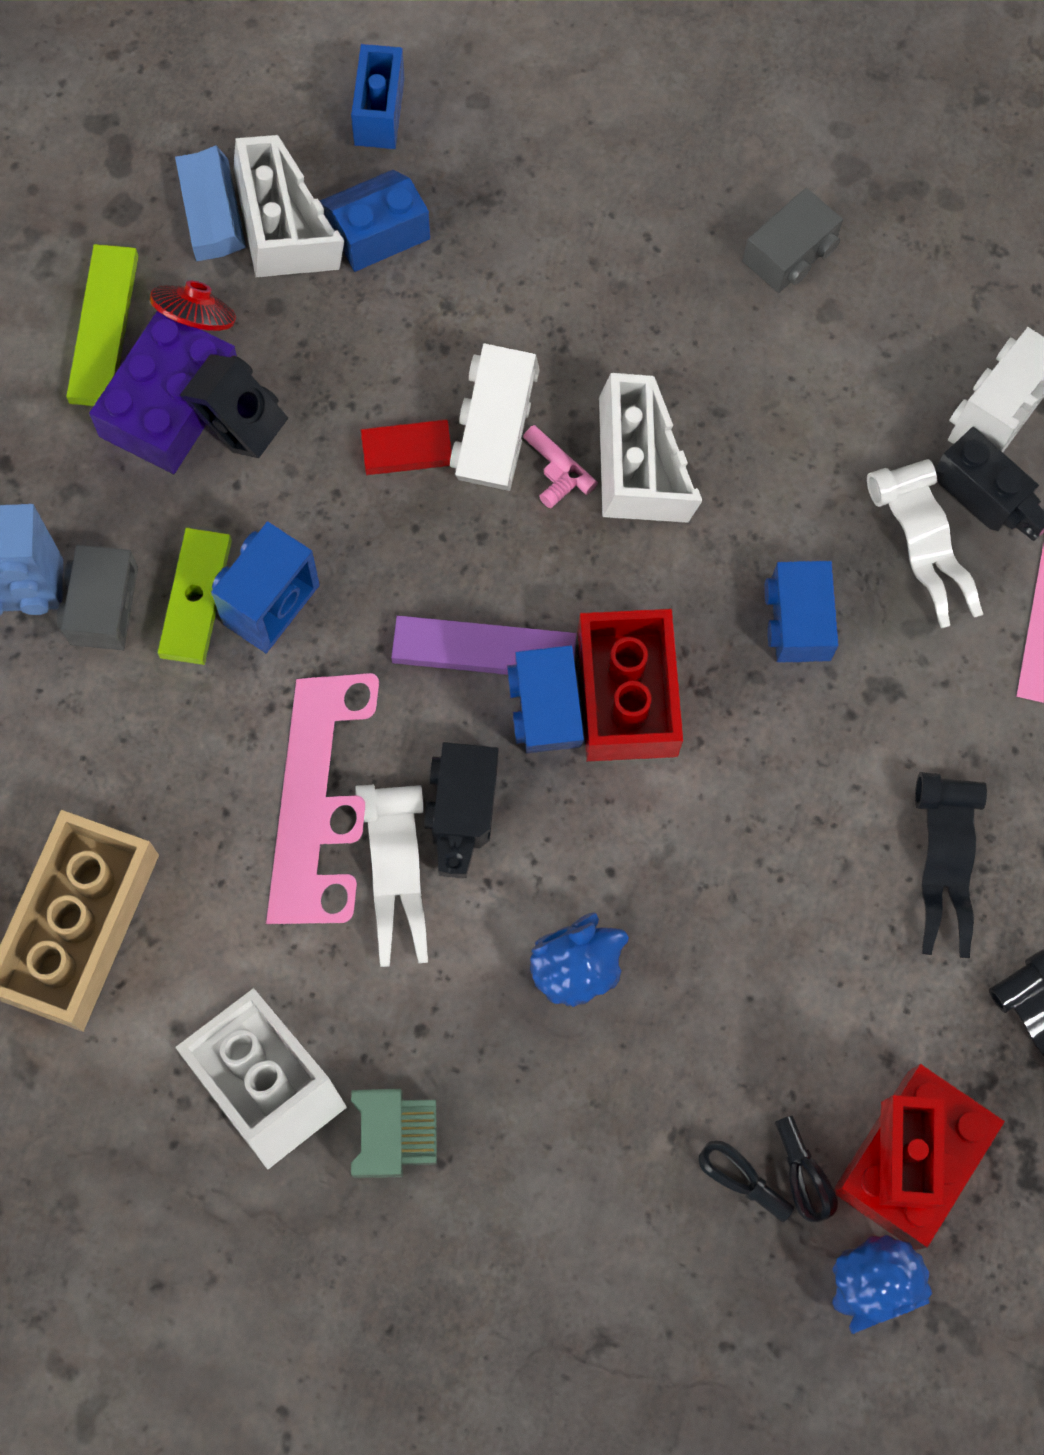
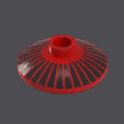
[150,280,236,331]

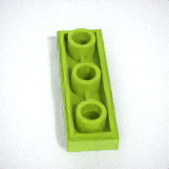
[158,528,232,665]

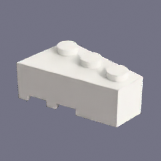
[948,327,1044,452]
[450,343,540,491]

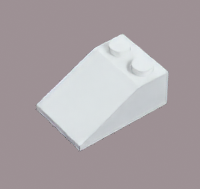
[175,988,347,1170]

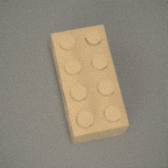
[0,810,159,1032]

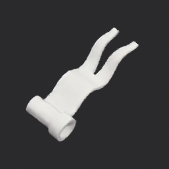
[867,459,983,628]
[355,784,428,967]

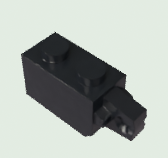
[935,426,1044,541]
[425,742,499,878]

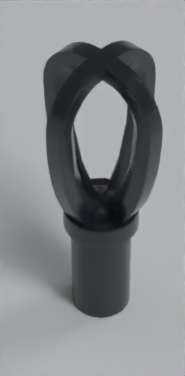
[775,1116,838,1222]
[698,1141,795,1223]

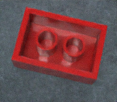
[577,609,683,762]
[834,1064,1005,1250]

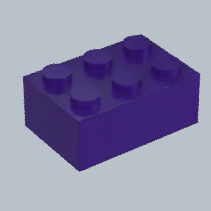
[89,311,237,475]

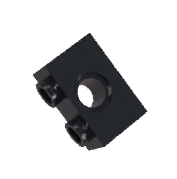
[180,354,288,458]

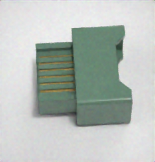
[351,1089,437,1178]

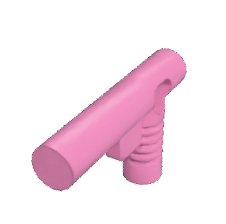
[523,425,598,508]

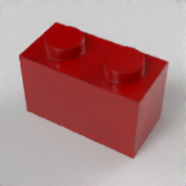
[879,1095,945,1209]

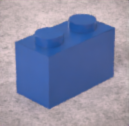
[351,44,405,149]
[765,561,838,662]

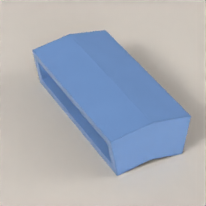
[175,145,246,261]

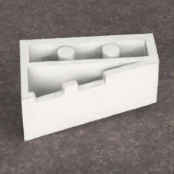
[234,135,344,277]
[599,373,702,522]

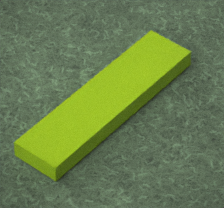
[66,244,138,406]

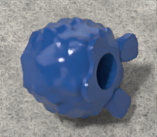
[530,912,629,1007]
[832,1235,932,1334]

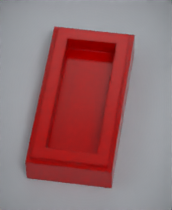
[360,420,452,476]

